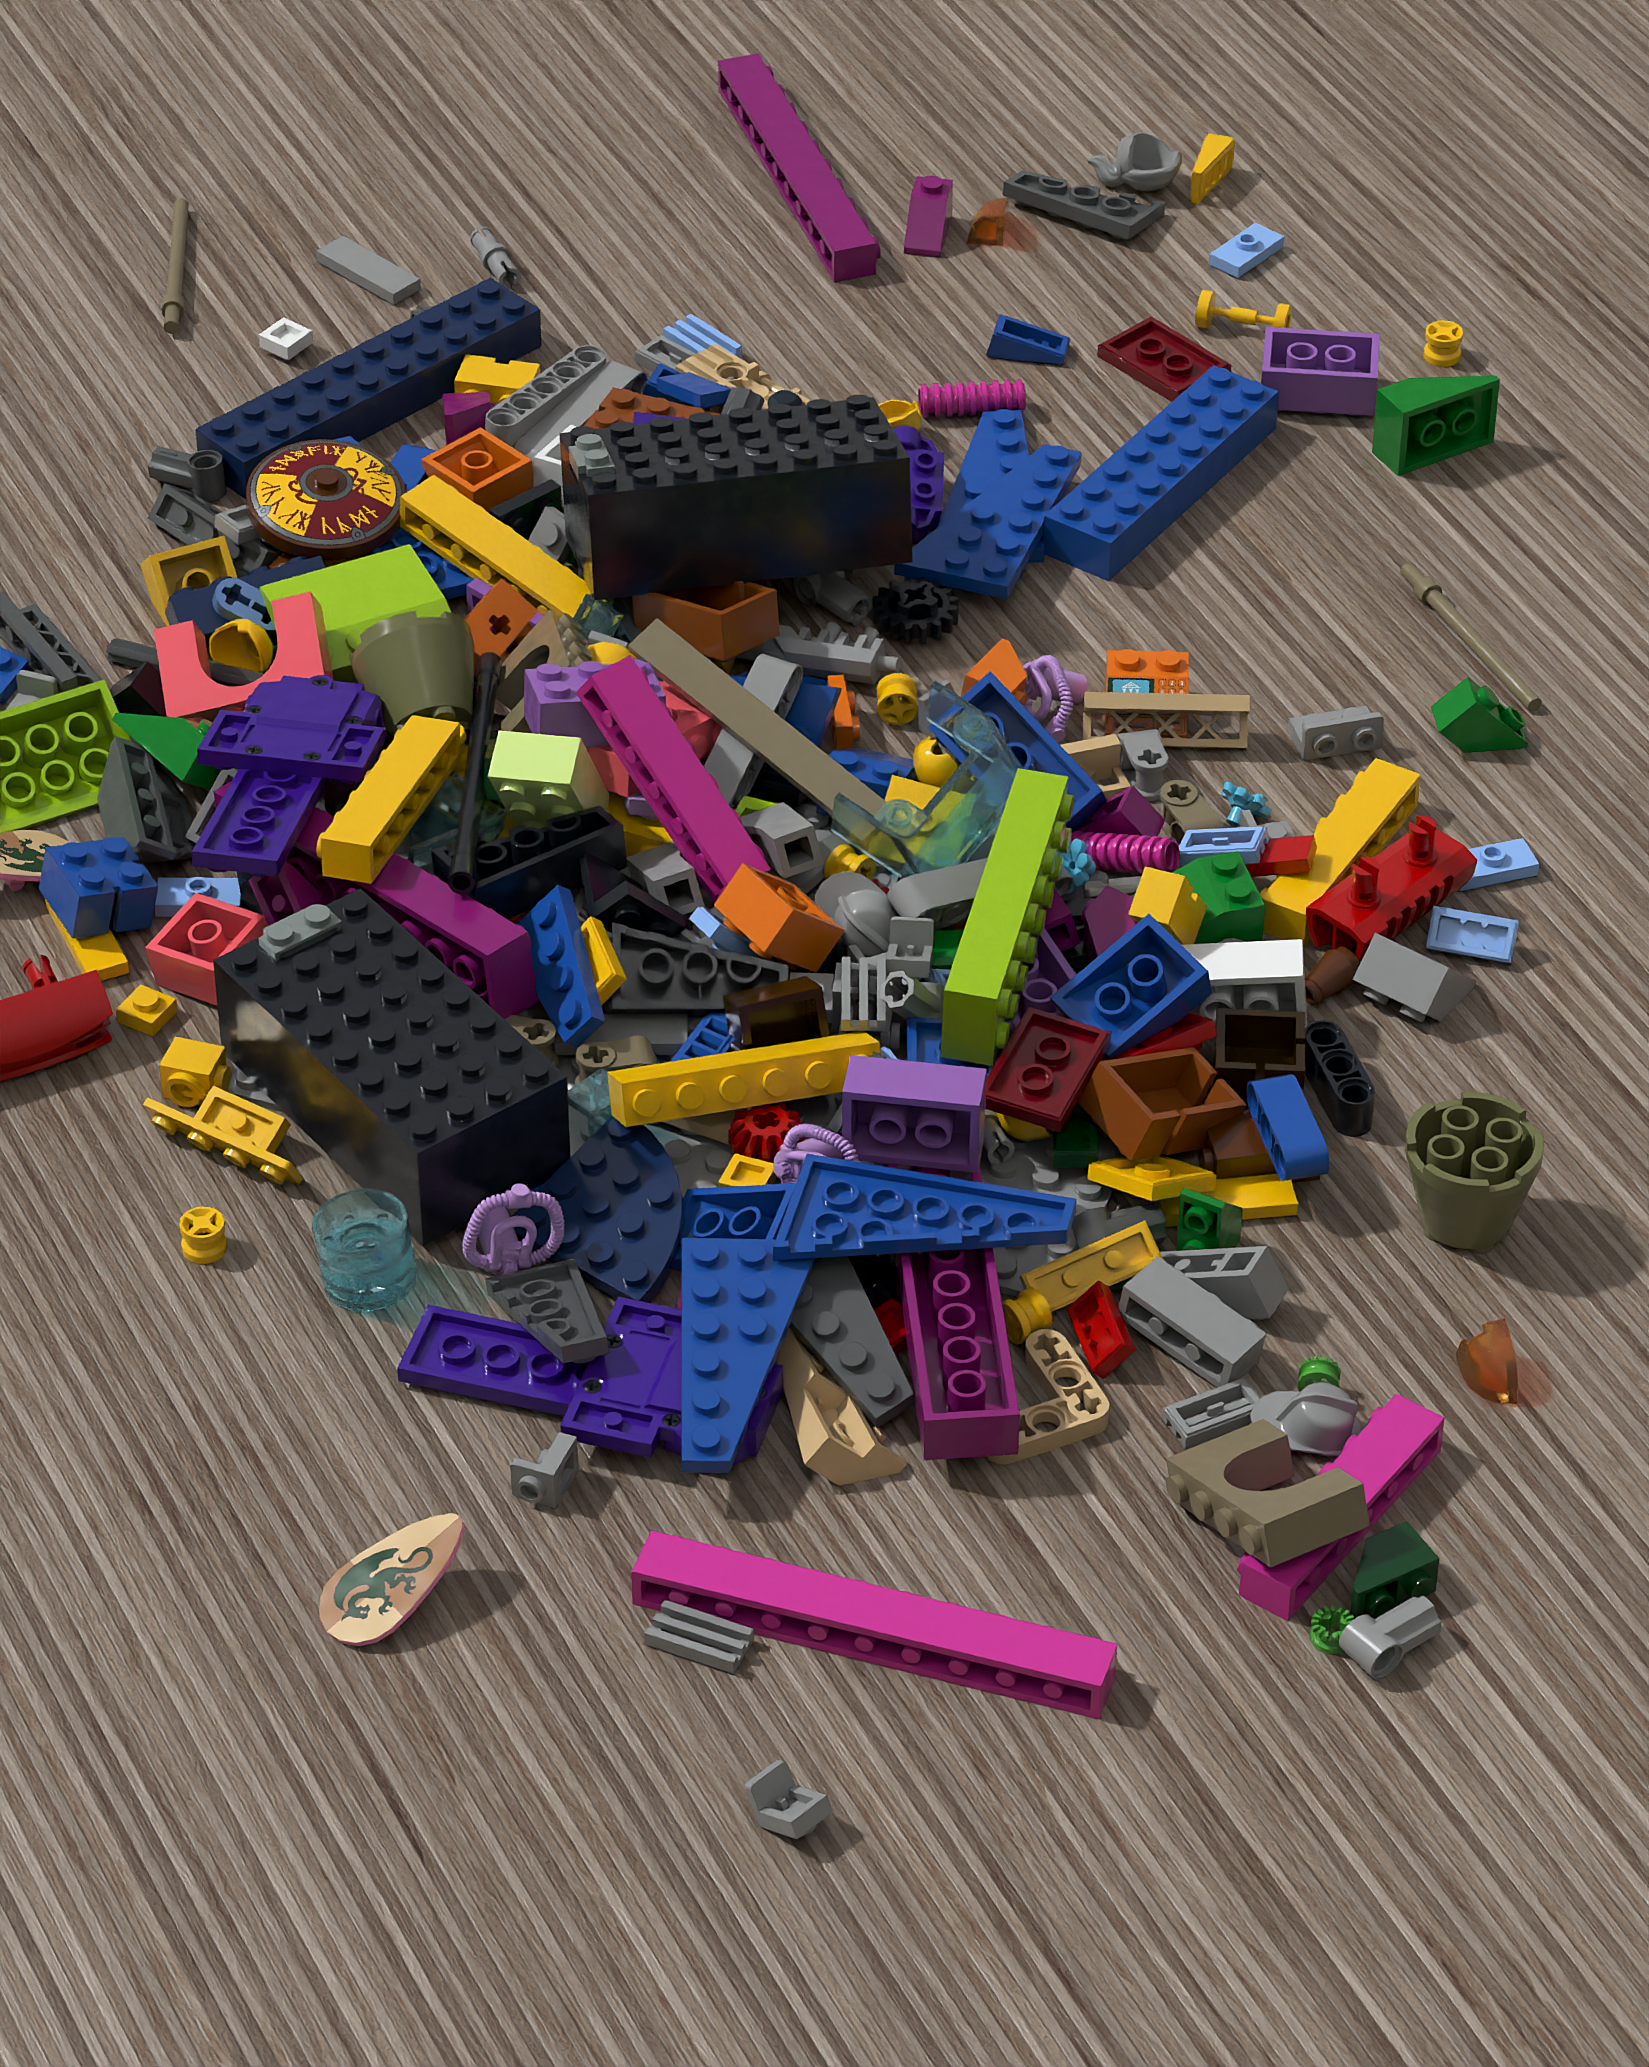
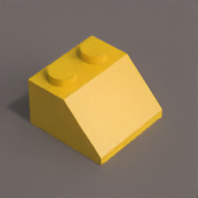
[140,536,237,626]

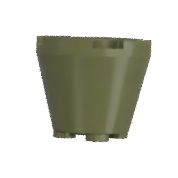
[349,611,475,741]
[1405,1092,1544,1254]

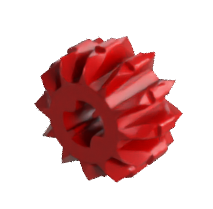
[728,1103,805,1163]

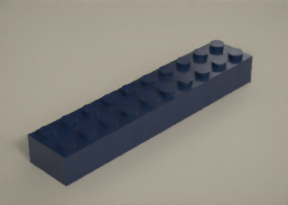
[195,278,542,499]

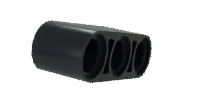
[1305,1020,1375,1137]

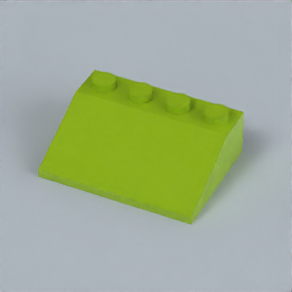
[259,544,451,683]
[0,679,131,833]

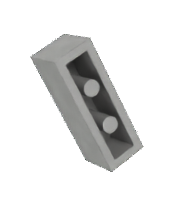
[1118,1256,1267,1387]

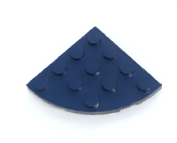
[511,1116,685,1303]

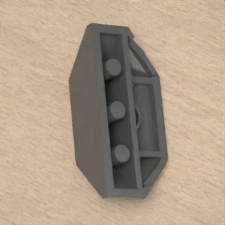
[97,736,196,863]

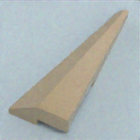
[776,1327,907,1486]

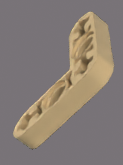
[986,1329,1110,1464]

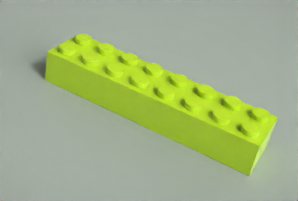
[940,768,1074,1066]

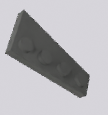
[1002,170,1166,240]
[790,1256,915,1428]
[485,1259,609,1364]

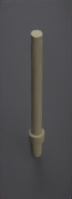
[161,199,189,334]
[1400,562,1542,712]

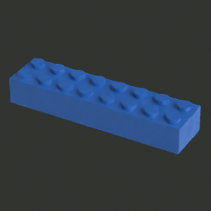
[1043,365,1279,581]

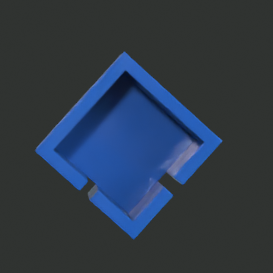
[39,837,158,938]

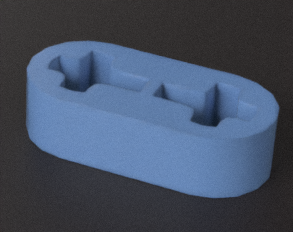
[212,578,277,638]

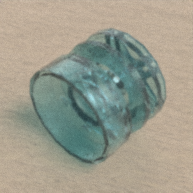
[311,1189,418,1311]

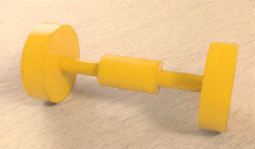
[1195,290,1292,329]

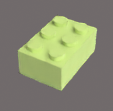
[488,730,610,829]

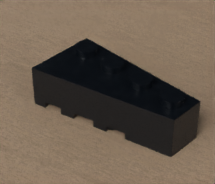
[431,806,628,919]
[612,922,788,1017]

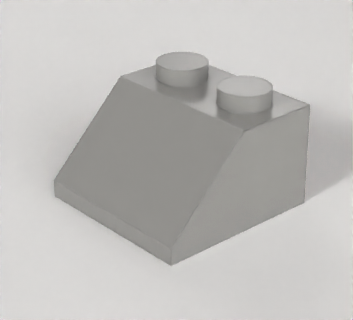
[1353,933,1477,1023]

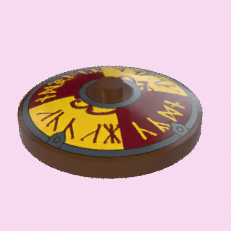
[246,440,406,560]

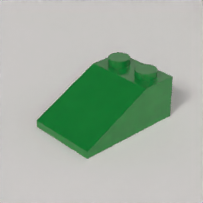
[1372,375,1500,476]
[112,713,239,790]
[1131,851,1265,944]

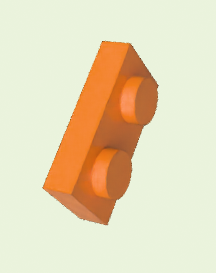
[827,675,860,750]

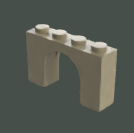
[496,608,593,733]
[1166,1419,1370,1567]

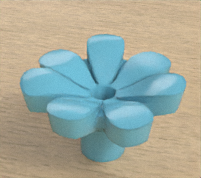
[1221,782,1272,828]
[1060,839,1096,894]

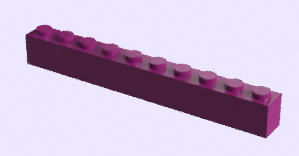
[718,53,881,282]

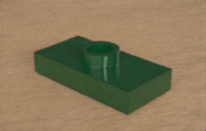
[1053,1103,1099,1168]

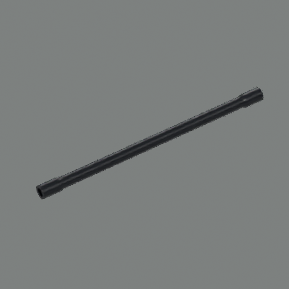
[448,652,502,894]

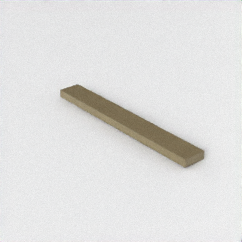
[628,618,896,844]

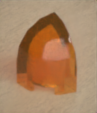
[966,198,1009,246]
[1455,1318,1518,1404]

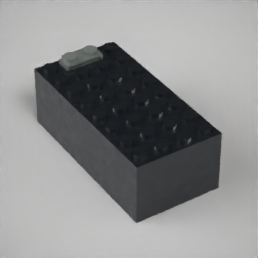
[559,395,913,601]
[213,888,571,1246]

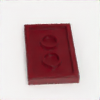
[1097,316,1232,402]
[985,1007,1111,1132]

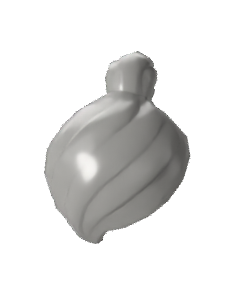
[1088,132,1182,192]

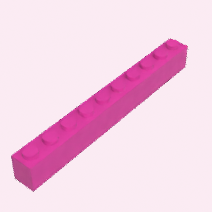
[632,1530,1117,1719]

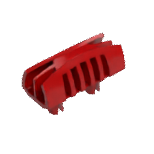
[1306,815,1477,963]
[0,955,113,1082]

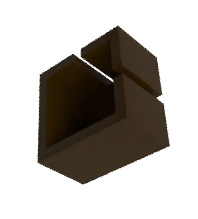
[723,976,830,1052]
[1213,1008,1305,1108]

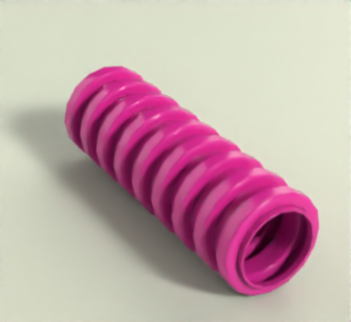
[918,379,1026,418]
[1070,831,1180,873]

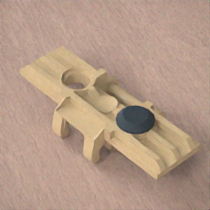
[675,343,811,415]

